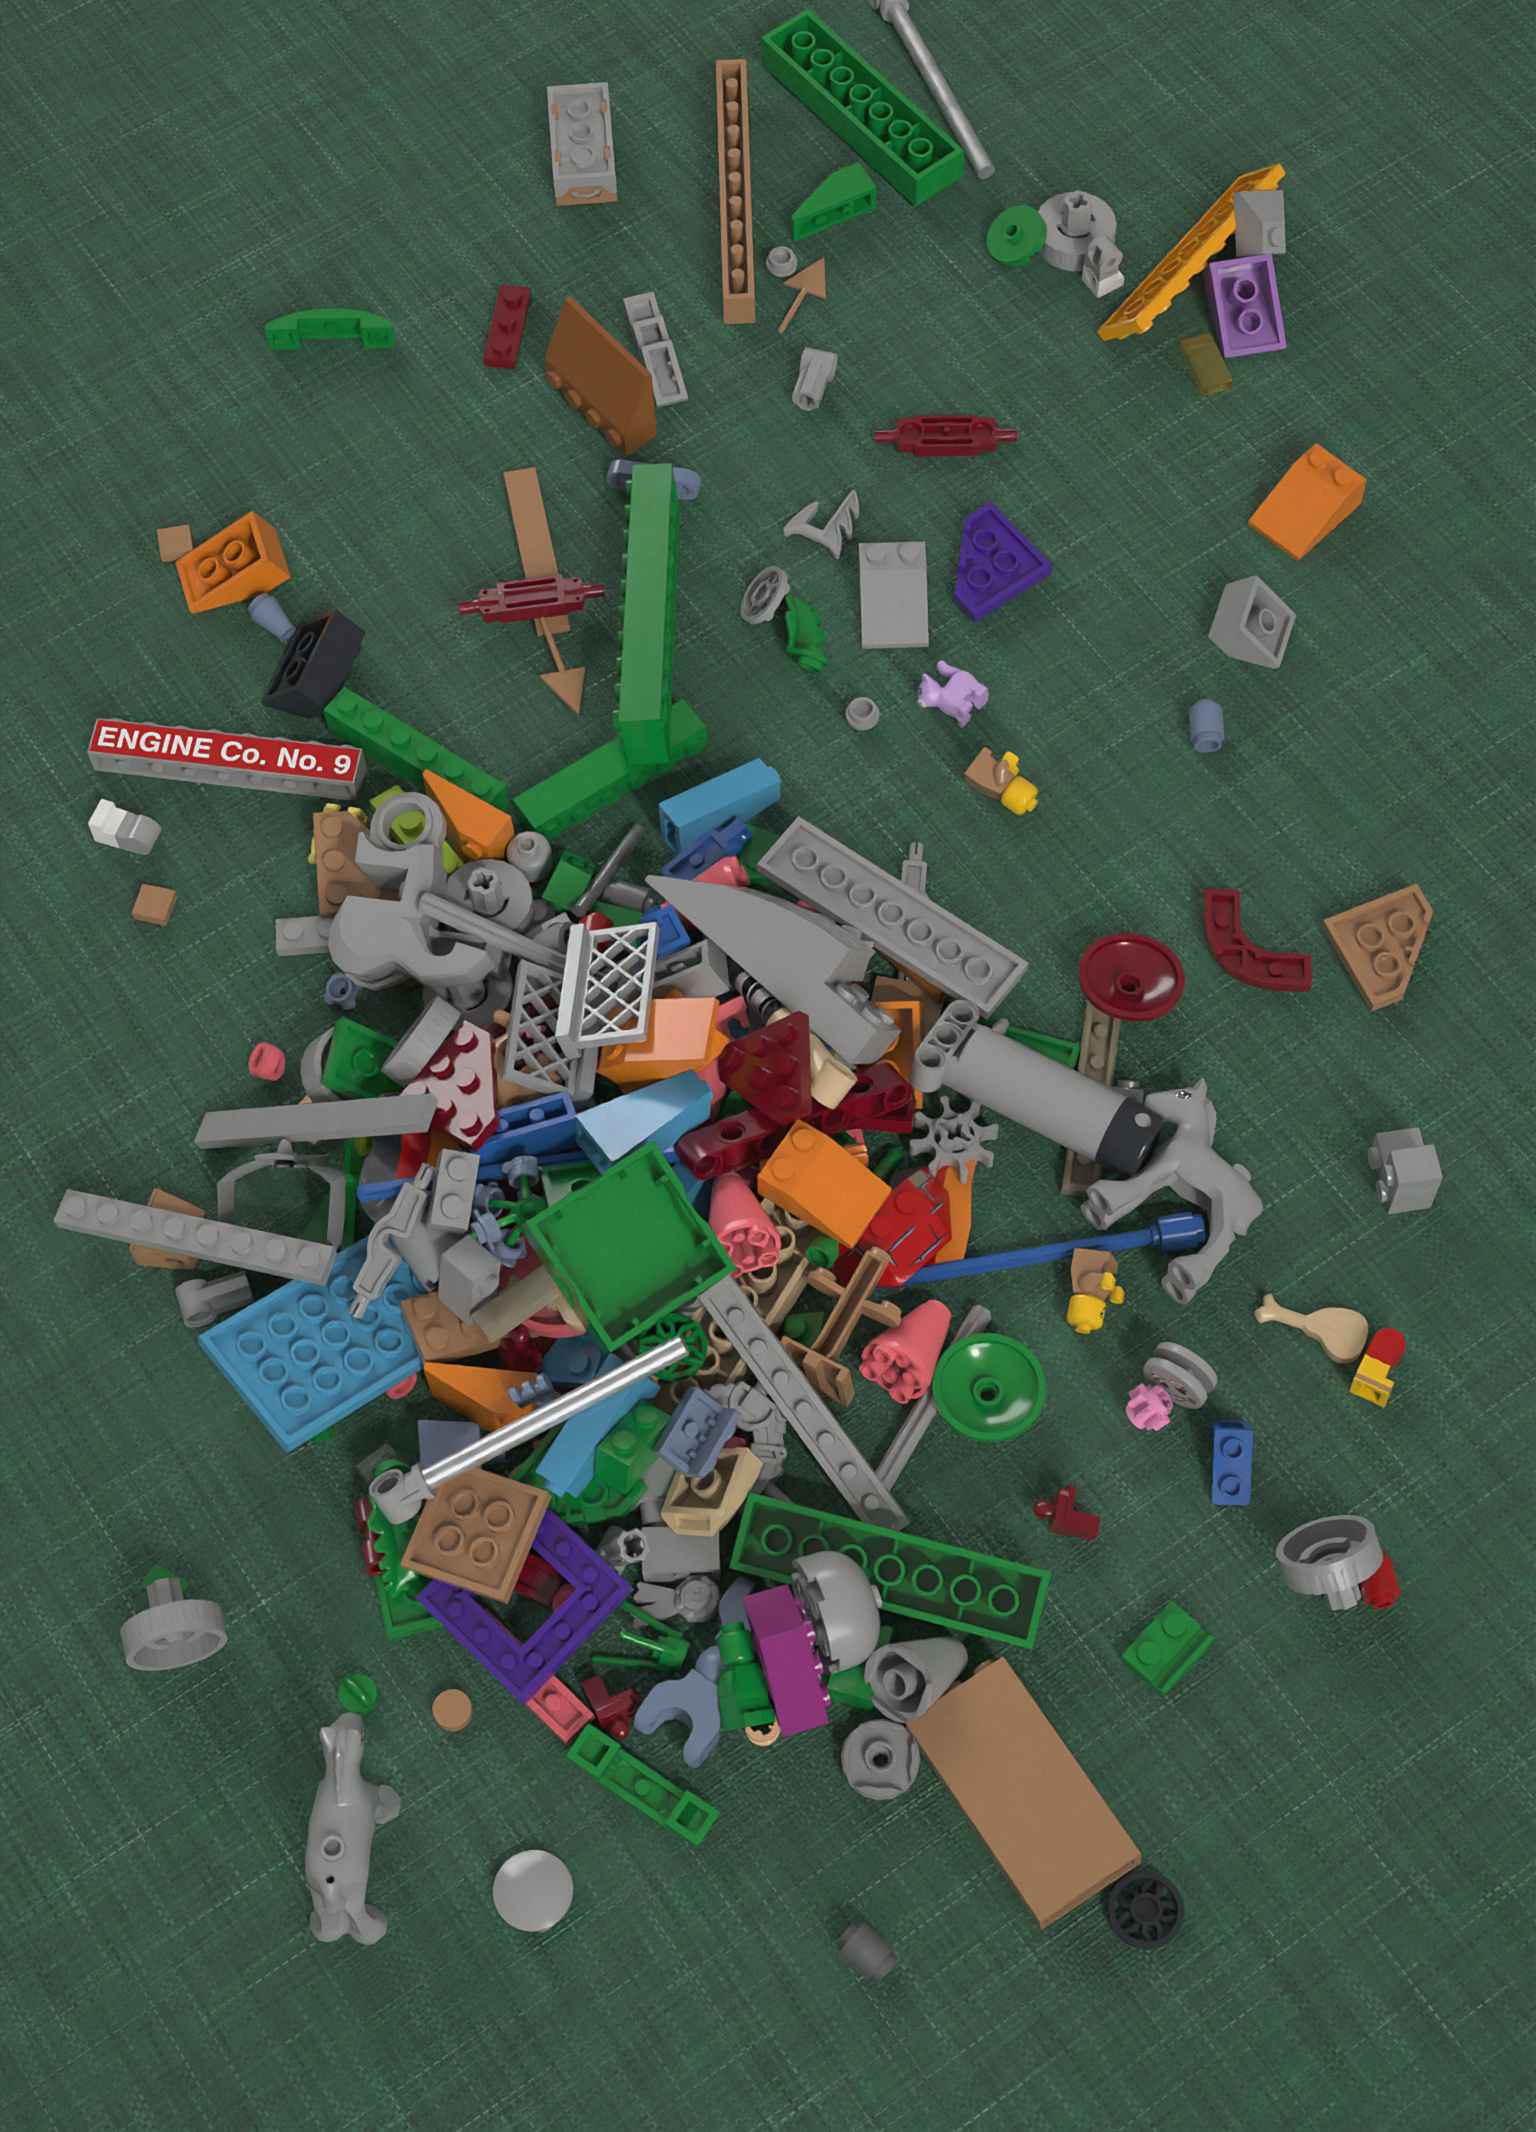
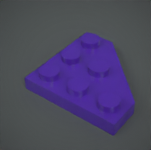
[954,502,1053,623]

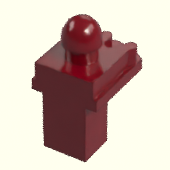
[498,1326,543,1373]
[1033,1484,1101,1541]
[581,1675,642,1739]

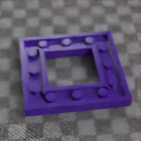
[415,1507,634,1705]

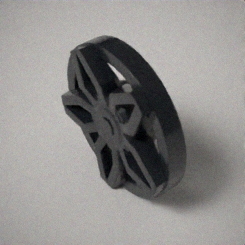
[1108,1871,1184,1950]

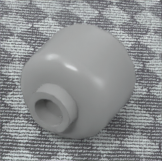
[506,831,553,883]

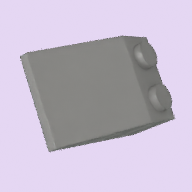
[859,541,929,649]

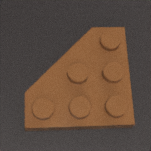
[313,811,401,917]
[1322,883,1433,1012]

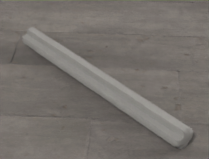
[418,892,617,998]
[875,1305,991,1491]

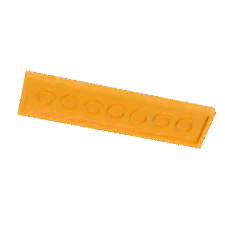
[1097,163,1286,341]

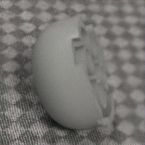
[791,1551,882,1675]

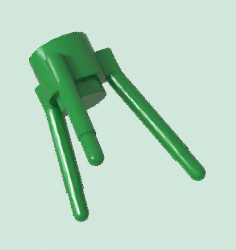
[591,1600,690,1674]

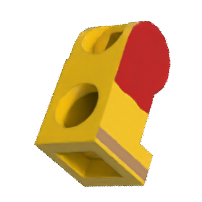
[1350,1328,1406,1407]

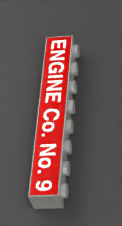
[87,718,366,801]

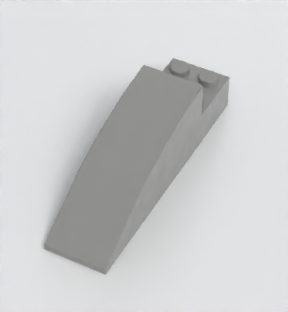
[645,875,902,1064]

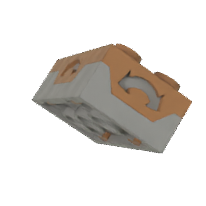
[547,82,618,206]

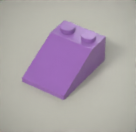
[1202,253,1287,359]

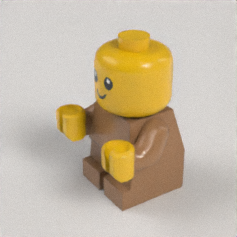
[964,747,1038,815]
[1067,1248,1125,1334]

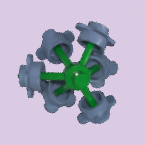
[470,1156,547,1267]

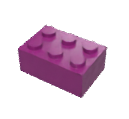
[742,1584,831,1737]

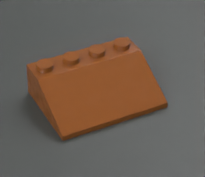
[545,296,657,456]

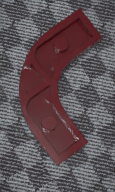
[1203,889,1312,992]

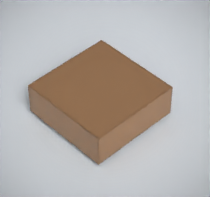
[157,524,194,562]
[132,884,178,926]

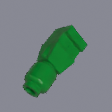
[717,1621,776,1731]

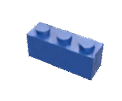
[466,1091,579,1167]

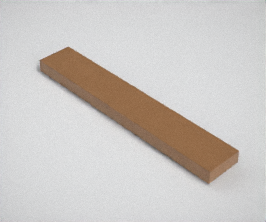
[503,467,570,637]

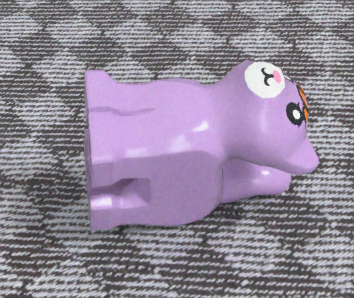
[917,660,989,728]

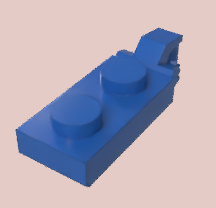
[660,817,753,880]

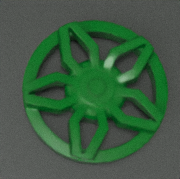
[636,1313,708,1381]

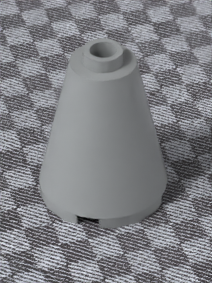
[376,1196,472,1293]
[864,1636,968,1722]

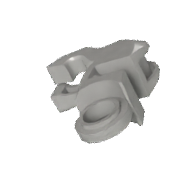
[328,792,512,991]

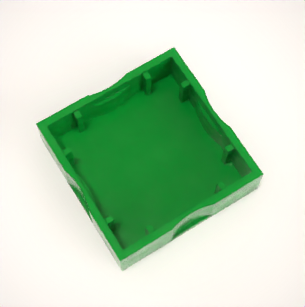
[520,1140,737,1356]

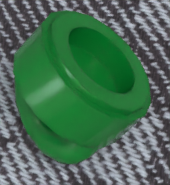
[338,1674,379,1716]

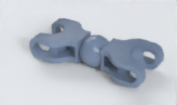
[634,1576,758,1768]

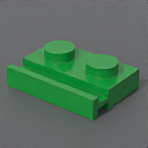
[1120,1601,1215,1698]

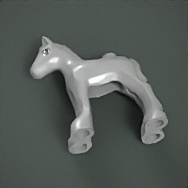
[1081,1078,1263,1305]
[304,1712,402,1945]

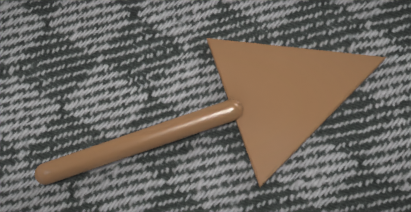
[778,257,826,334]
[539,617,585,715]

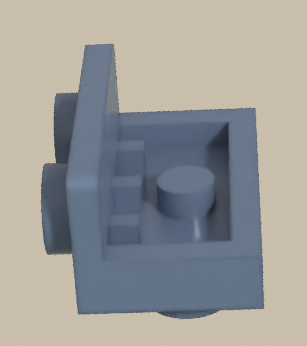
[652,1386,741,1478]

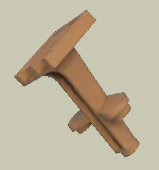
[780,1246,902,1407]

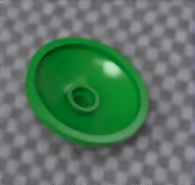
[932,1333,1046,1442]

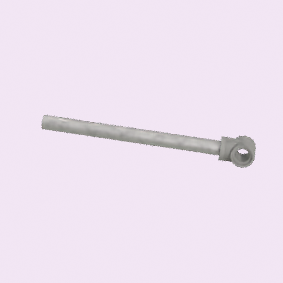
[868,0,995,179]
[369,1334,690,1524]

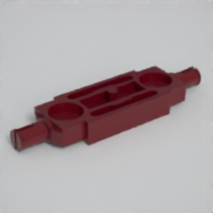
[875,415,1018,457]
[458,575,605,623]

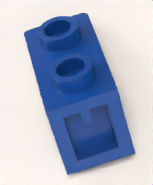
[635,904,691,960]
[1210,1420,1253,1506]

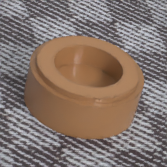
[432,1689,473,1731]

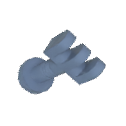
[508,1373,562,1409]

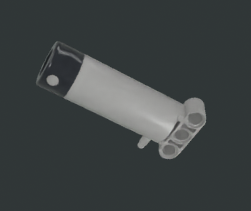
[909,1000,1166,1179]

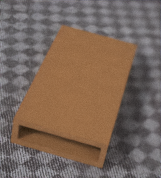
[905,1657,1141,1930]

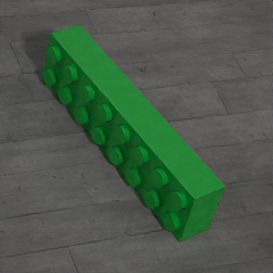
[761,9,964,206]
[729,1492,1052,1649]

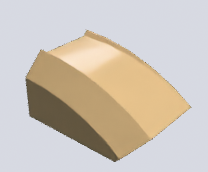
[661,1447,763,1537]

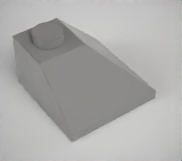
[1234,190,1286,257]

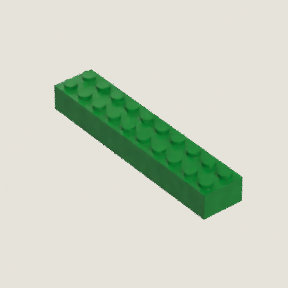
[613,463,680,765]

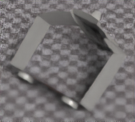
[217,1139,346,1253]

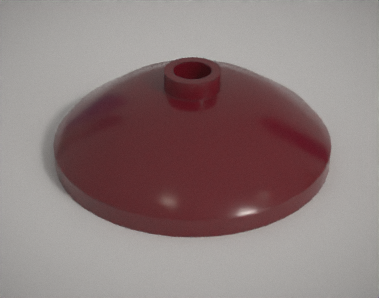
[1078,933,1185,1022]

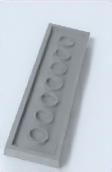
[757,816,1029,1020]

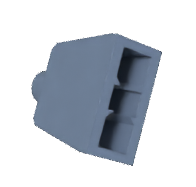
[418,1420,506,1501]

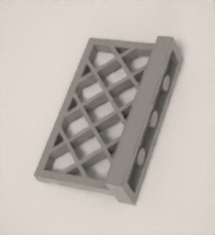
[555,922,660,1059]
[502,960,605,1113]

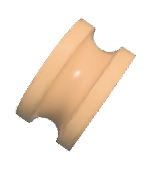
[745,1718,780,1746]

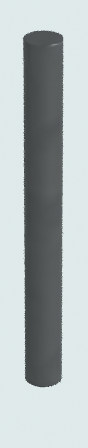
[572,824,645,917]

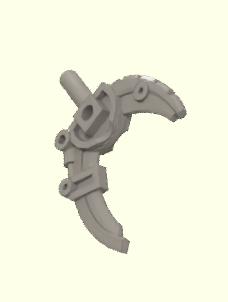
[703,1380,788,1512]

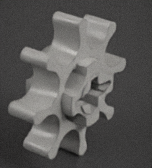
[909,1096,999,1184]

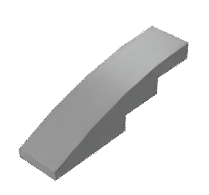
[623,291,688,408]

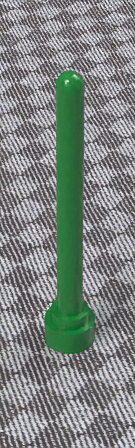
[806,1147,902,1270]

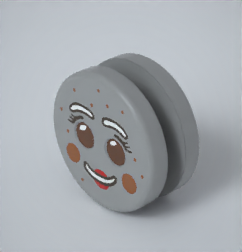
[1143,1342,1217,1409]

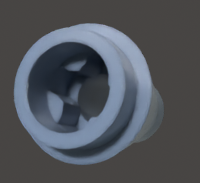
[248,593,296,642]

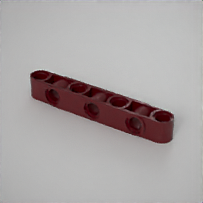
[675,1062,913,1181]

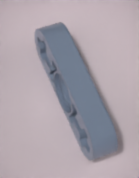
[606,459,701,500]

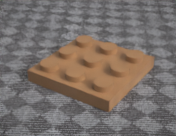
[400,1468,552,1604]

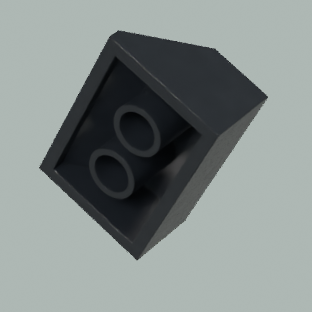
[261,609,366,719]

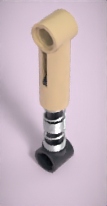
[727,955,857,1109]

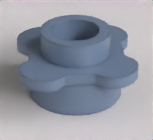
[324,972,363,1011]

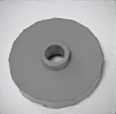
[841,1719,920,1800]

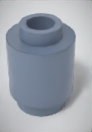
[1189,699,1225,753]

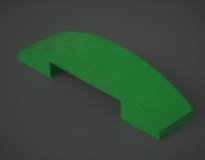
[265,308,396,350]
[566,1723,720,1847]

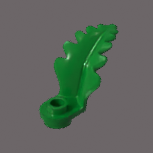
[782,592,829,673]
[367,1459,421,1598]

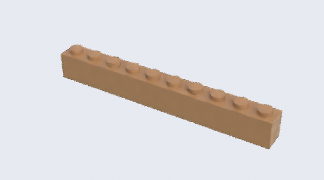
[716,59,756,324]

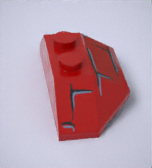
[827,1167,952,1288]

